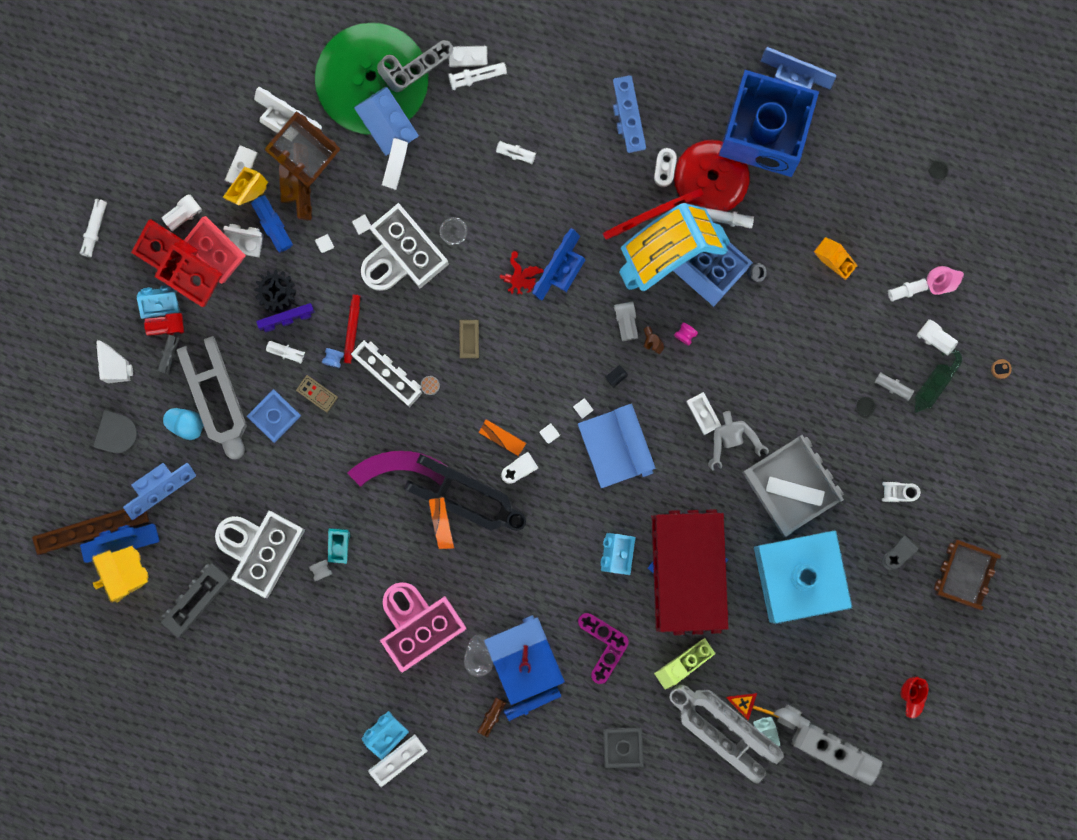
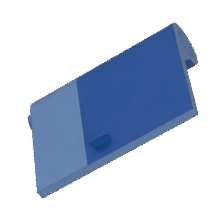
[484,615,565,705]

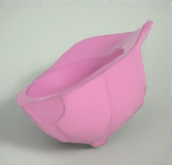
[927,266,964,295]

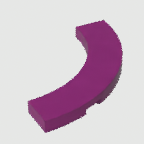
[347,451,448,487]

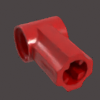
[144,313,184,336]

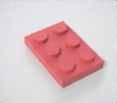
[184,216,246,284]

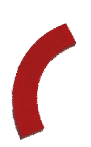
[603,188,703,239]

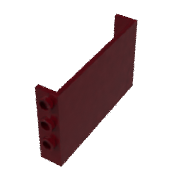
[651,509,728,635]

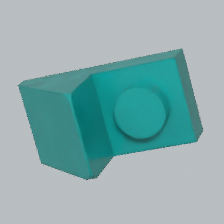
[328,528,350,564]

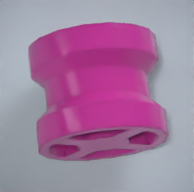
[674,322,698,346]

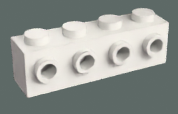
[351,340,422,408]

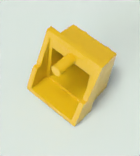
[92,546,148,602]

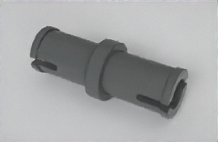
[157,334,180,374]

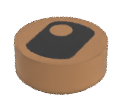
[991,359,1012,379]

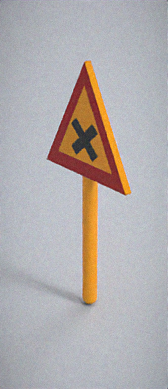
[725,693,779,721]

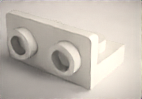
[223,224,264,257]

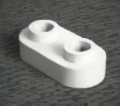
[654,148,677,187]

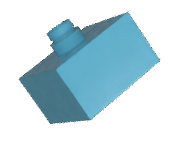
[754,531,852,623]

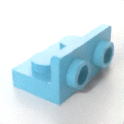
[137,285,180,319]
[601,533,635,575]
[362,711,409,760]

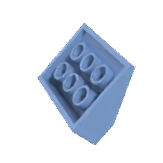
[673,242,753,307]

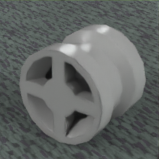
[309,560,332,581]

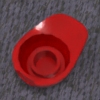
[900,677,929,718]

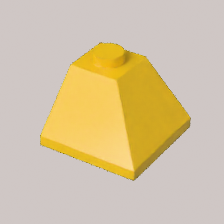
[223,166,268,205]

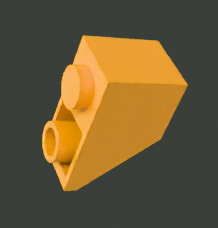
[814,237,857,280]

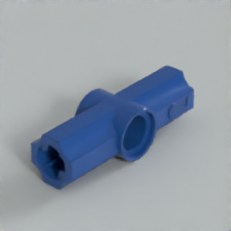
[251,195,293,253]

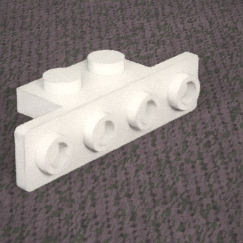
[254,87,322,142]

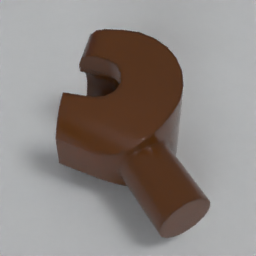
[643,326,664,354]

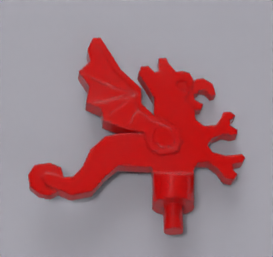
[499,251,544,295]

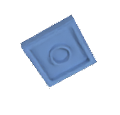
[247,389,301,443]

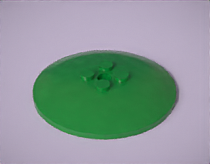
[315,23,428,135]

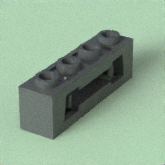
[161,563,232,638]

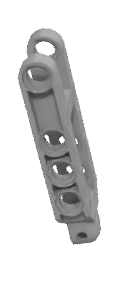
[177,336,247,460]
[670,685,784,783]

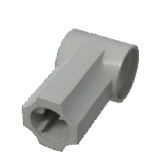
[614,302,638,341]

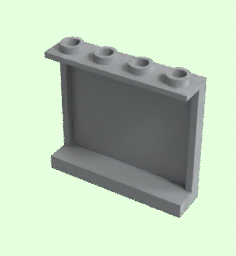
[742,435,844,537]

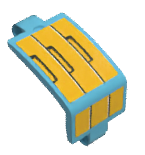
[619,203,730,291]

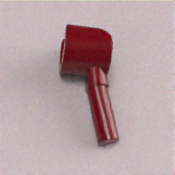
[519,645,531,673]

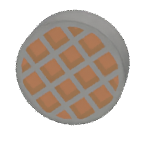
[420,376,440,395]

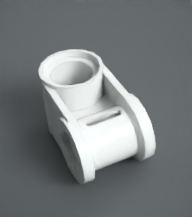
[501,452,538,484]
[882,482,920,502]

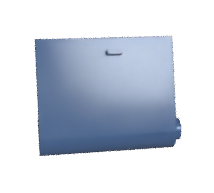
[578,404,656,488]

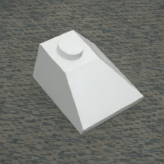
[97,341,133,383]

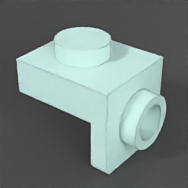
[753,717,780,746]

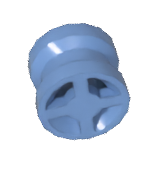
[322,348,344,368]

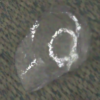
[464,635,493,676]

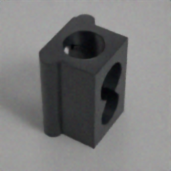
[605,365,628,388]

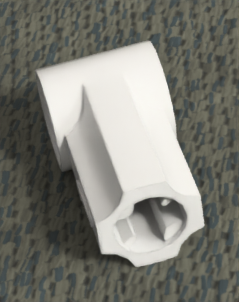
[161,194,202,231]
[917,320,958,355]

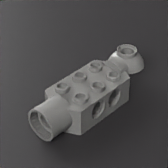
[773,704,882,786]

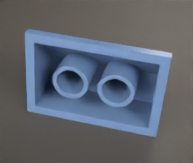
[354,87,419,156]

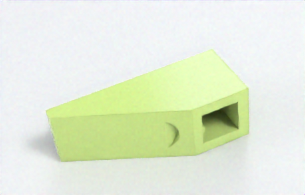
[654,638,716,689]

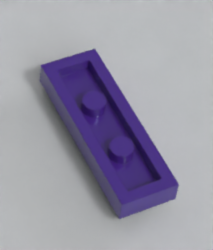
[256,303,315,332]

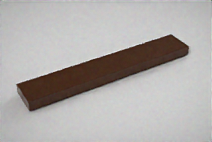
[32,509,150,555]

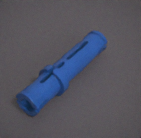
[504,686,562,721]

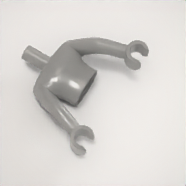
[708,411,769,471]

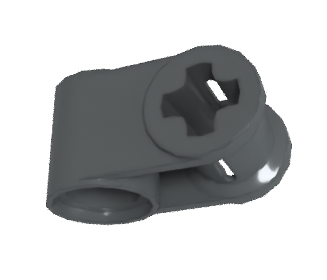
[882,535,919,570]

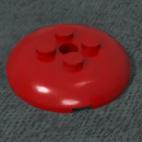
[674,140,750,212]

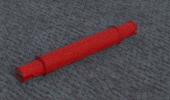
[343,295,360,364]

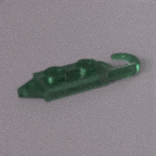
[914,348,962,413]

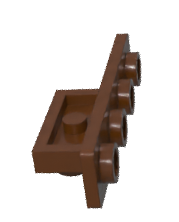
[279,143,312,221]

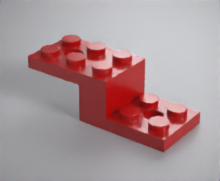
[131,220,223,307]

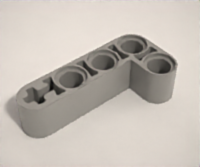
[377,40,453,92]

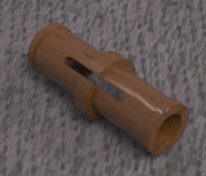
[477,697,506,737]

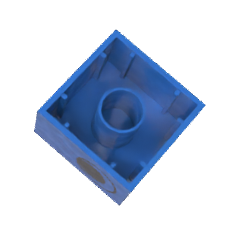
[718,70,819,177]

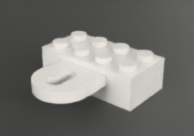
[361,203,449,291]
[215,511,305,598]

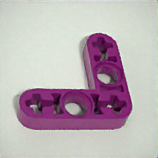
[578,613,629,684]

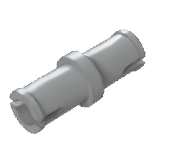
[874,372,914,401]

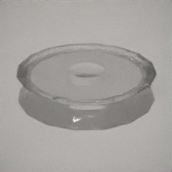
[439,217,468,245]

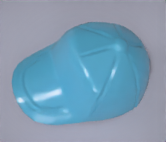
[163,408,204,440]

